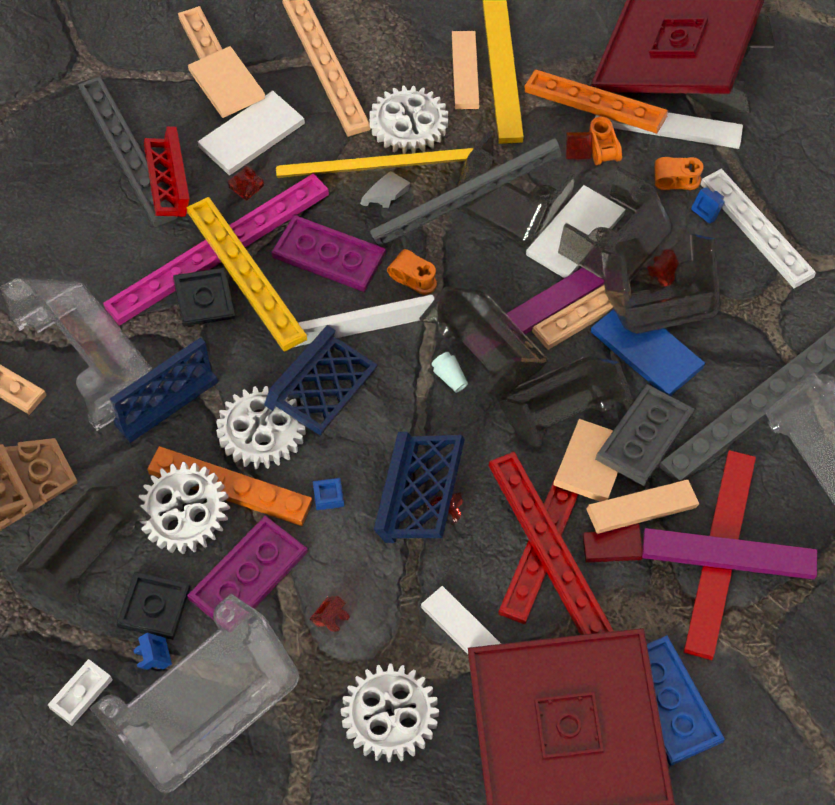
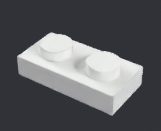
[48,659,112,726]

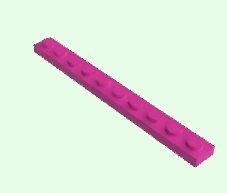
[103,173,329,326]

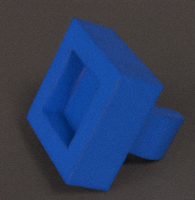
[691,187,725,224]
[134,633,172,669]

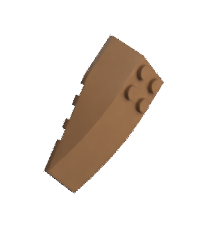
[0,438,77,531]

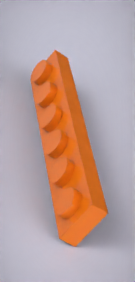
[525,69,668,134]
[147,446,313,526]

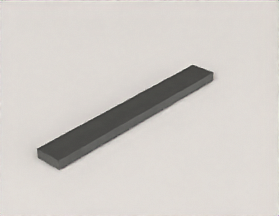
[78,76,178,228]
[370,138,562,246]

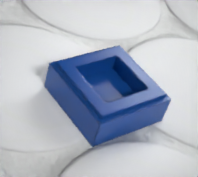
[313,478,344,510]

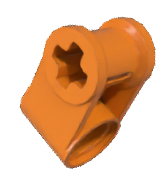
[588,117,622,165]
[654,157,704,190]
[387,249,437,295]

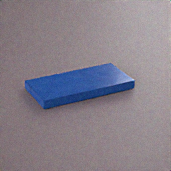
[591,298,705,396]
[647,635,725,766]

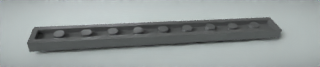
[659,327,835,483]

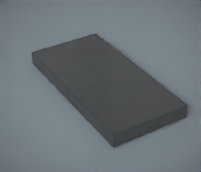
[595,384,694,486]

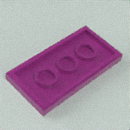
[271,215,386,292]
[187,516,308,634]

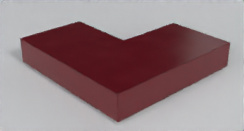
[583,523,642,563]

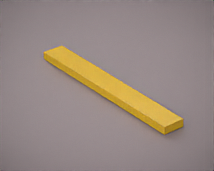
[482,0,523,144]
[276,148,476,178]
[186,197,307,352]

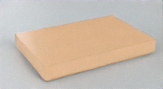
[188,46,265,118]
[553,419,618,502]

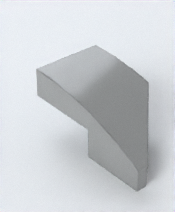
[360,171,411,208]

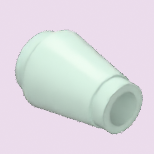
[431,352,468,393]

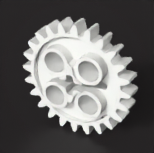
[369,86,448,154]
[216,386,306,469]
[137,462,230,554]
[341,664,439,762]

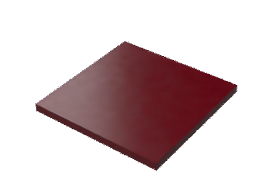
[590,0,764,94]
[468,628,675,805]

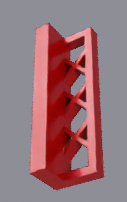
[144,126,190,217]

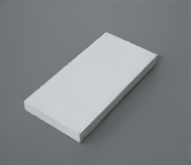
[198,91,305,176]
[526,185,626,278]

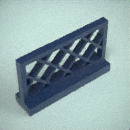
[264,325,378,435]
[110,337,218,443]
[374,432,465,543]

